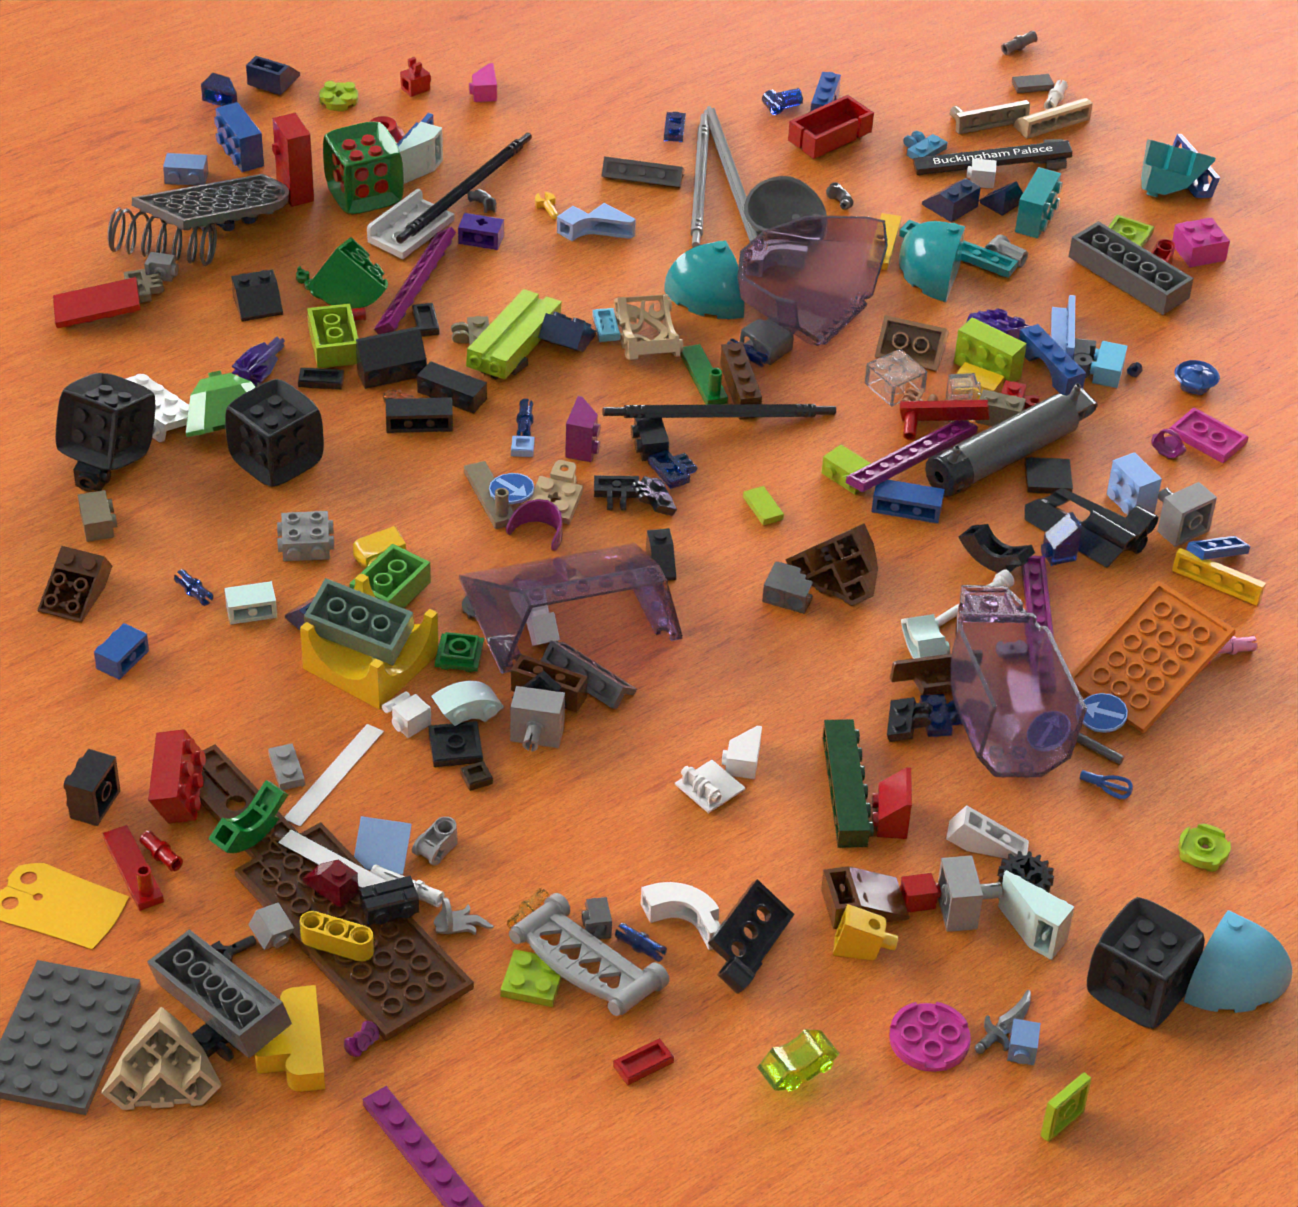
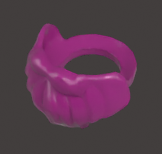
[1151,429,1186,459]

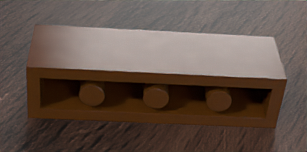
[720,342,762,419]

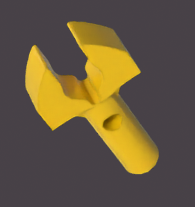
[535,192,559,220]

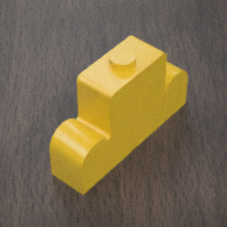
[255,985,325,1092]

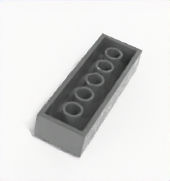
[1069,221,1194,315]
[147,929,292,1058]

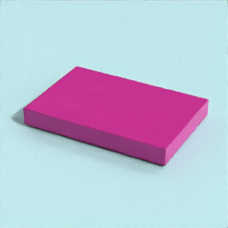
[1168,408,1248,463]

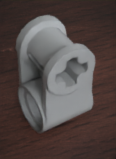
[412,817,458,866]

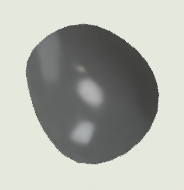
[744,176,828,243]

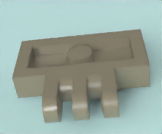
[123,269,164,303]

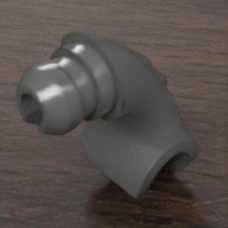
[826,182,853,210]
[467,189,497,213]

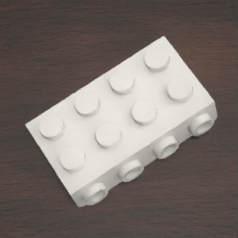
[367,189,454,259]
[126,374,189,442]

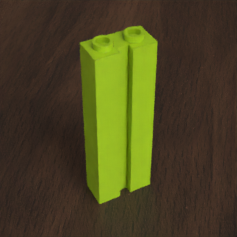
[466,289,562,379]

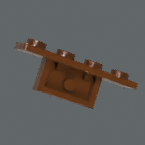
[890,650,983,695]

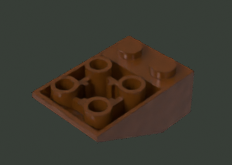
[37,546,113,623]
[821,866,910,929]

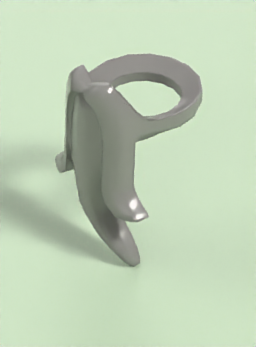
[433,898,494,935]

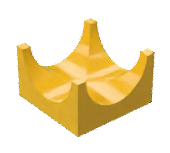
[300,573,438,709]

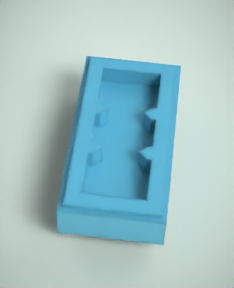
[592,308,620,342]

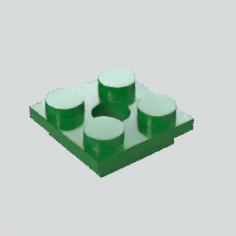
[435,632,484,672]

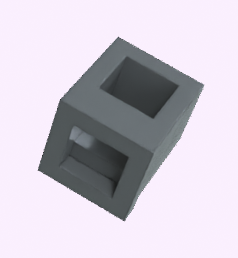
[582,897,612,939]

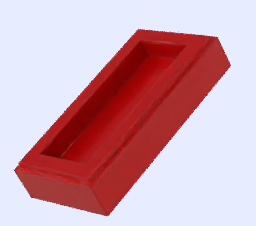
[613,1038,674,1086]

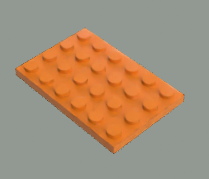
[1067,580,1235,734]

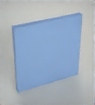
[354,816,412,875]

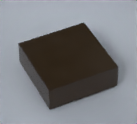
[460,761,493,791]

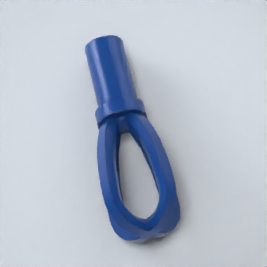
[1080,770,1133,799]

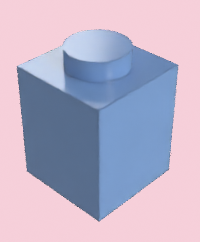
[1007,1019,1041,1065]

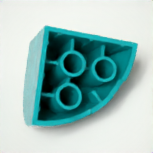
[899,221,966,302]
[664,240,745,319]

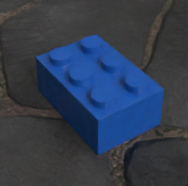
[214,102,264,172]

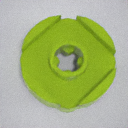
[319,81,358,111]
[1178,824,1231,872]

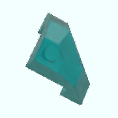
[1141,139,1216,197]

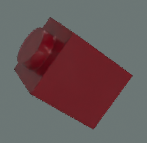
[302,859,359,908]

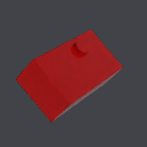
[272,112,314,207]

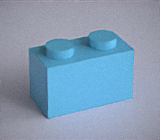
[1090,341,1127,388]

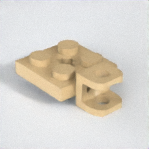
[529,460,583,525]

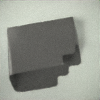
[740,318,794,365]
[762,562,813,614]

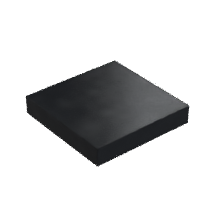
[1024,457,1073,494]
[428,721,483,767]

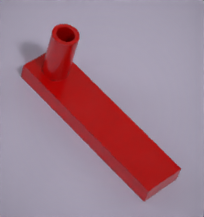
[899,400,990,440]
[103,825,164,911]

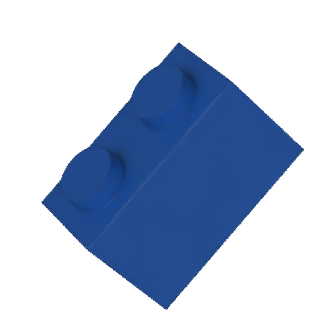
[94,623,149,680]

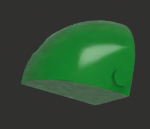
[307,237,388,309]

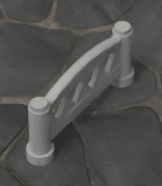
[509,893,669,1016]

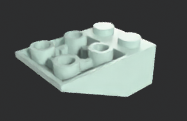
[399,122,443,184]
[998,870,1074,960]

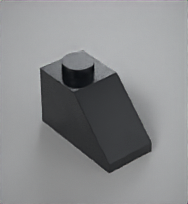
[646,528,676,582]

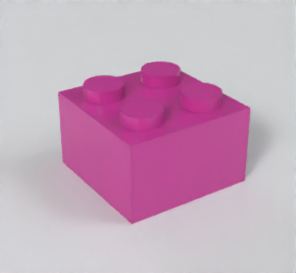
[1172,217,1230,267]

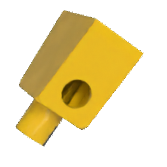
[833,904,898,960]

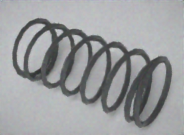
[107,207,217,267]

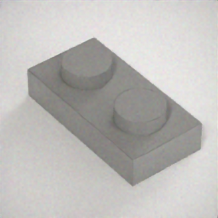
[268,743,305,790]

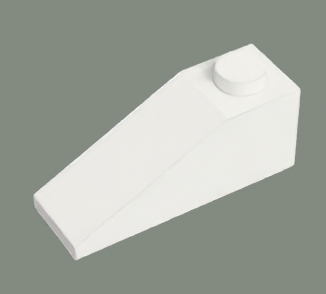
[946,805,1029,859]

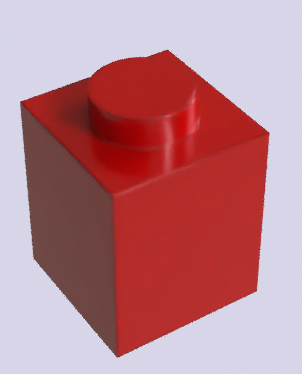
[900,873,941,913]

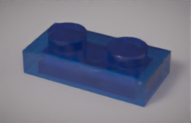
[664,111,686,142]

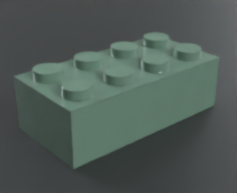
[304,578,414,665]

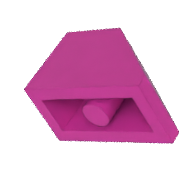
[469,63,497,102]

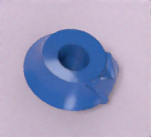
[1174,360,1220,395]

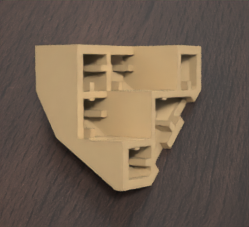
[101,1007,221,1110]

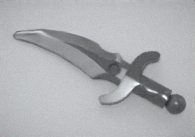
[975,990,1031,1054]

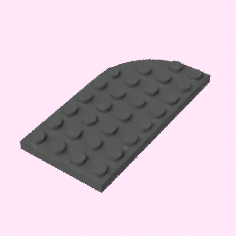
[132,174,289,230]

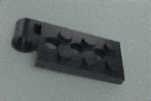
[708,879,795,994]

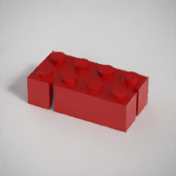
[788,95,874,159]

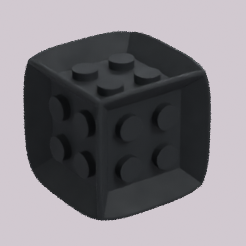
[55,373,156,470]
[225,379,324,487]
[1087,897,1205,1029]

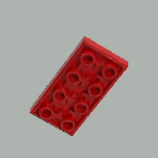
[53,277,141,328]

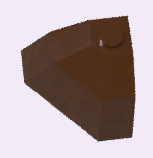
[785,523,878,606]

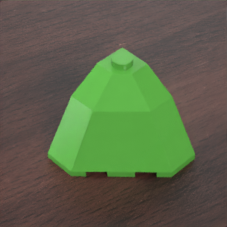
[186,370,255,437]

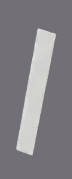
[284,724,384,826]
[278,830,386,887]

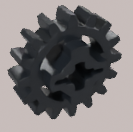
[997,851,1054,893]

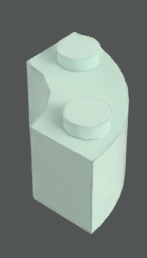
[901,614,950,659]
[431,681,504,726]

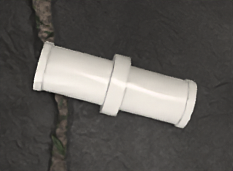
[1044,80,1068,110]

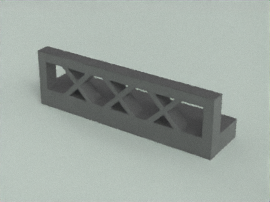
[601,156,685,188]
[541,640,637,709]

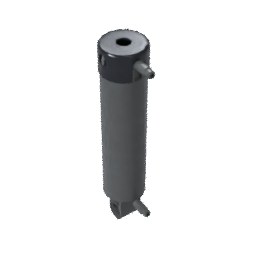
[925,383,1098,497]

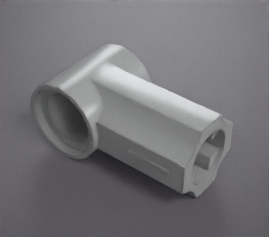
[985,234,1028,268]

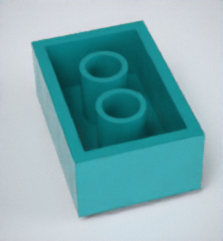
[1015,167,1063,238]

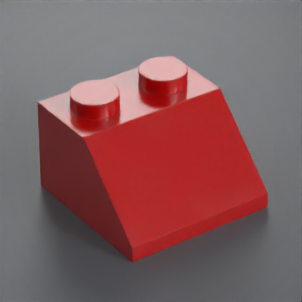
[872,767,912,839]

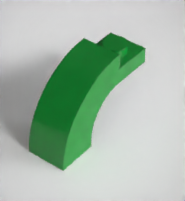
[209,780,288,853]

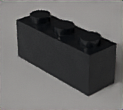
[417,361,487,414]
[386,398,453,433]

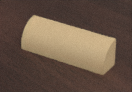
[1014,98,1093,139]

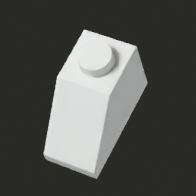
[722,726,762,779]

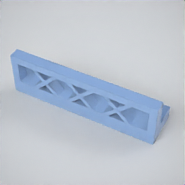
[1051,295,1075,359]

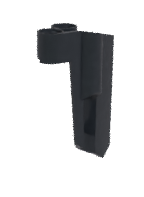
[1025,488,1159,567]

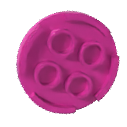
[889,1002,971,1072]

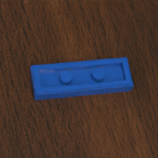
[1186,536,1251,560]

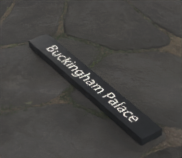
[913,140,1073,175]

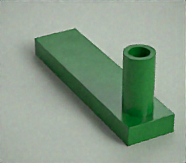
[680,344,728,404]

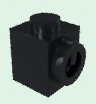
[73,461,111,491]

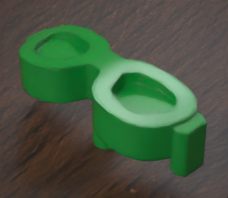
[296,266,312,290]

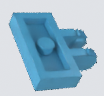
[903,130,948,159]

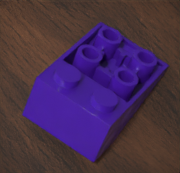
[967,308,1030,340]

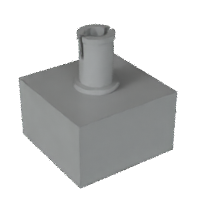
[1157,482,1217,547]
[510,686,565,751]
[938,856,1002,932]

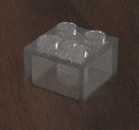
[865,349,928,407]

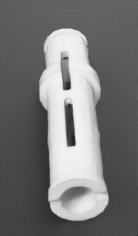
[370,864,445,907]

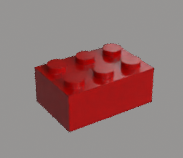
[148,729,206,824]

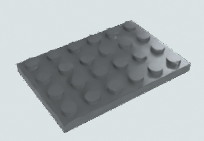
[0,960,141,1115]

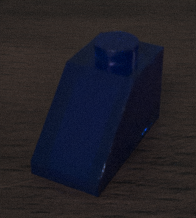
[201,73,237,106]
[1041,512,1082,566]

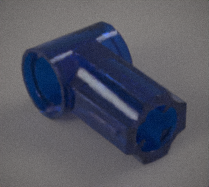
[762,88,803,115]

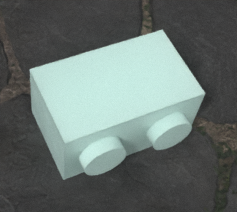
[224,581,277,625]

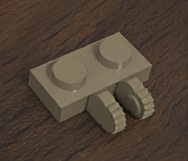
[451,316,489,346]

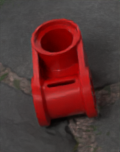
[1151,239,1175,264]

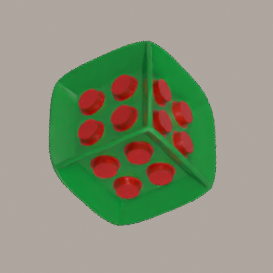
[323,122,404,214]

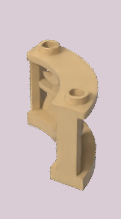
[614,294,683,360]

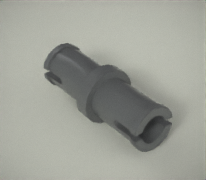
[1001,31,1038,55]

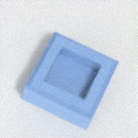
[511,436,535,457]

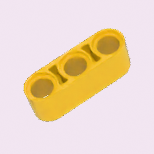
[300,911,374,961]

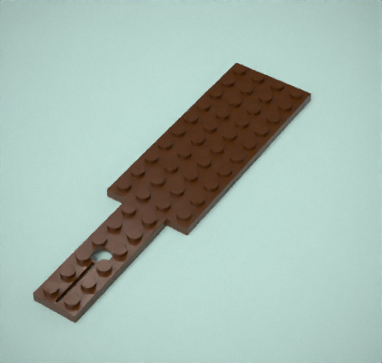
[199,744,474,1041]

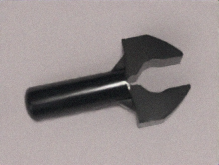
[211,935,257,963]

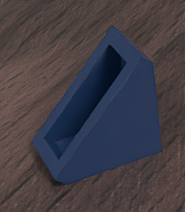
[979,181,1023,216]

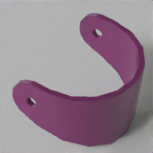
[506,499,562,551]

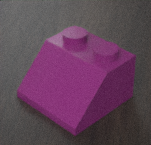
[565,396,601,462]

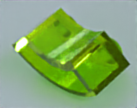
[757,1029,840,1091]

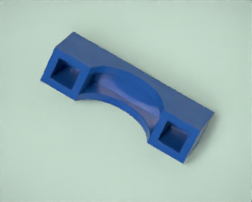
[1019,324,1086,396]

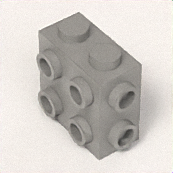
[277,511,334,561]

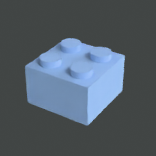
[1107,452,1162,515]

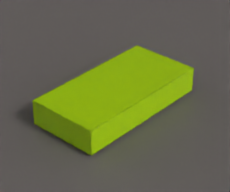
[743,486,784,525]

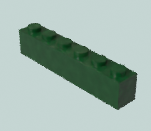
[822,719,874,848]

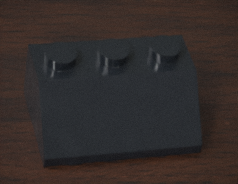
[356,327,427,389]

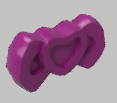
[344,1021,379,1057]

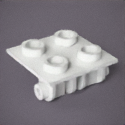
[675,760,745,813]

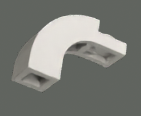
[641,882,720,950]

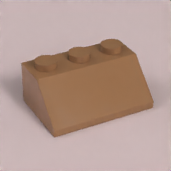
[875,315,949,371]

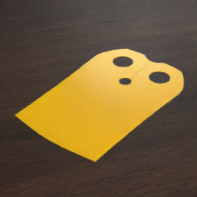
[0,863,129,949]

